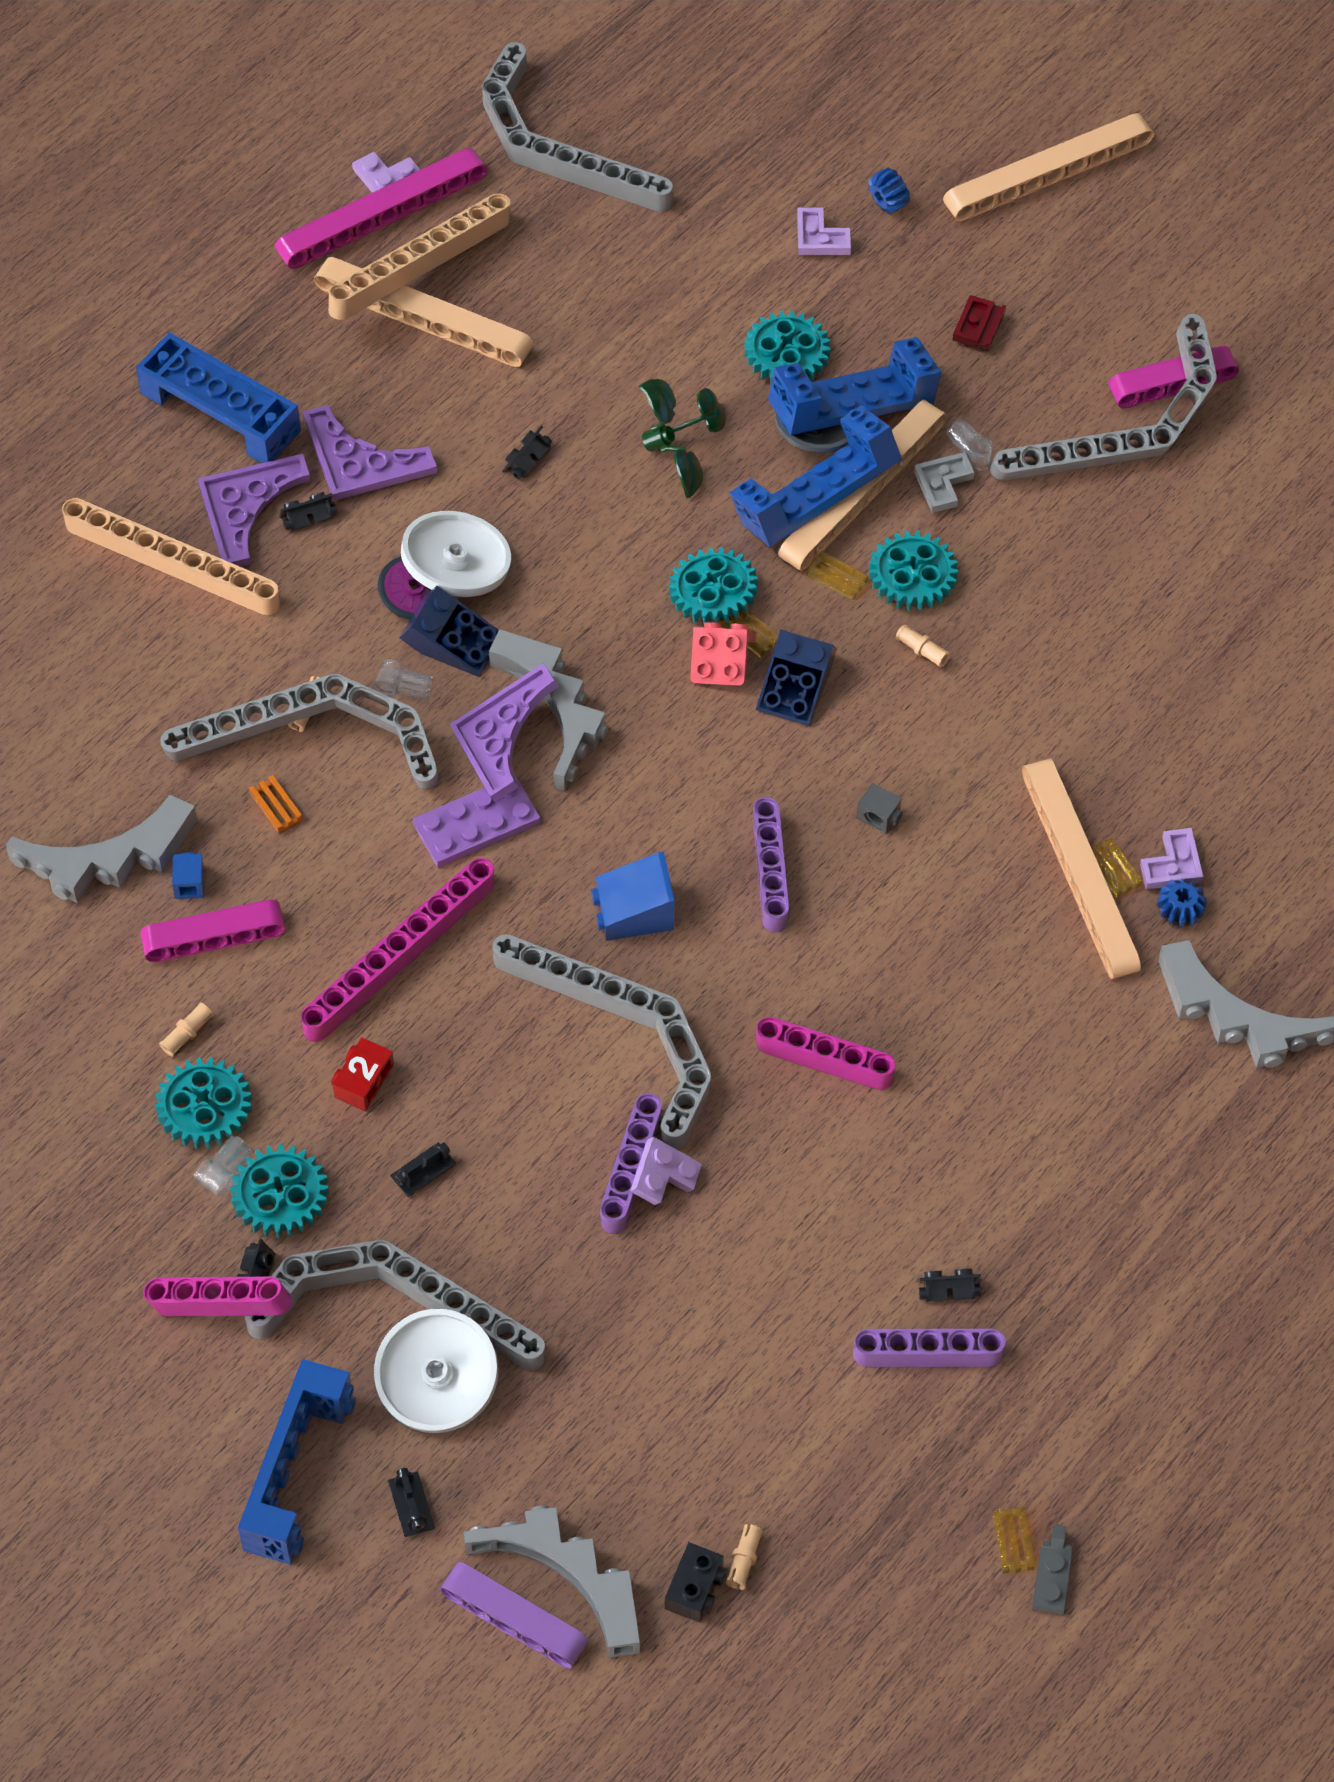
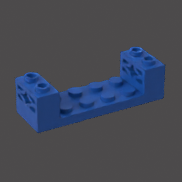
[136,332,301,463]
[768,337,942,435]
[729,405,902,547]
[238,1359,356,1565]

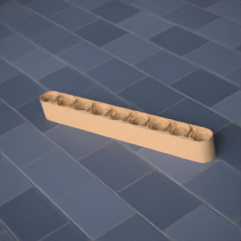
[943,113,1154,221]
[328,194,511,320]
[314,257,534,367]
[778,400,947,571]
[62,498,280,615]
[1022,758,1141,979]

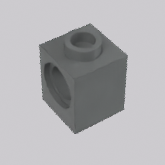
[856,783,903,834]

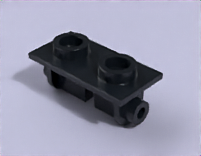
[502,426,552,479]
[279,492,338,531]
[390,1142,456,1197]
[237,1239,276,1297]
[917,1269,981,1302]
[388,1468,435,1537]

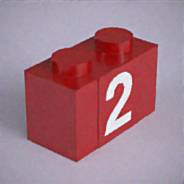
[331,1037,394,1112]

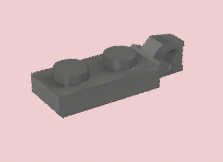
[1032,1524,1072,1615]

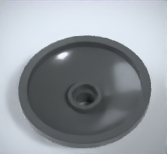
[775,413,848,453]

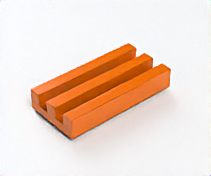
[249,775,303,834]

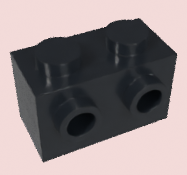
[665,1542,727,1623]

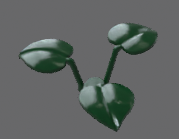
[639,379,725,499]

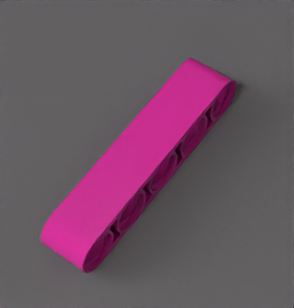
[1108,346,1239,409]
[140,900,285,962]
[756,1017,895,1090]
[143,1277,292,1316]

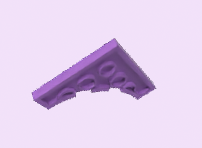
[303,405,437,501]
[197,453,310,567]
[450,663,559,802]

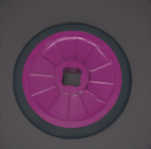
[378,556,432,620]

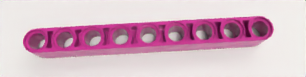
[275,148,488,269]
[300,858,495,1042]

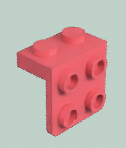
[691,622,756,686]

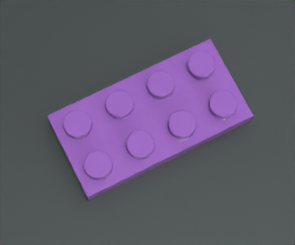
[413,775,541,868]

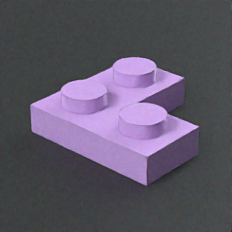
[352,152,420,193]
[797,208,851,255]
[1140,828,1203,889]
[630,1137,702,1205]

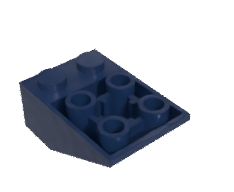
[399,585,499,677]
[756,629,837,725]

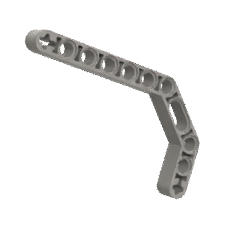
[482,42,673,212]
[990,314,1217,481]
[160,674,439,790]
[493,934,711,1150]
[244,1240,545,1371]

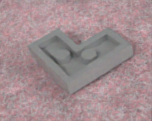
[914,452,974,513]

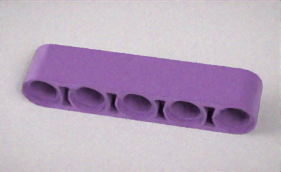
[753,797,789,932]
[600,1093,662,1234]
[853,1329,1006,1367]
[440,1562,588,1669]

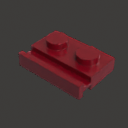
[952,295,1006,351]

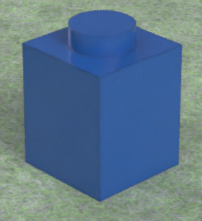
[172,852,205,899]

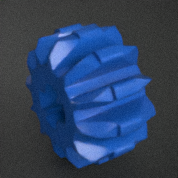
[868,167,910,214]
[1157,877,1207,928]

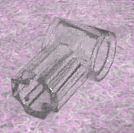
[947,419,993,472]
[373,659,433,700]
[194,1136,252,1197]

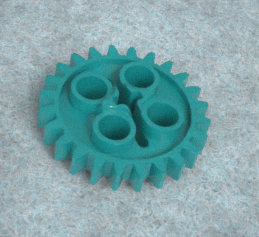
[744,310,830,383]
[869,530,958,611]
[668,547,759,624]
[155,1057,253,1149]
[230,1144,329,1238]

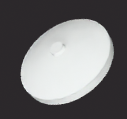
[401,511,511,597]
[374,1309,498,1433]

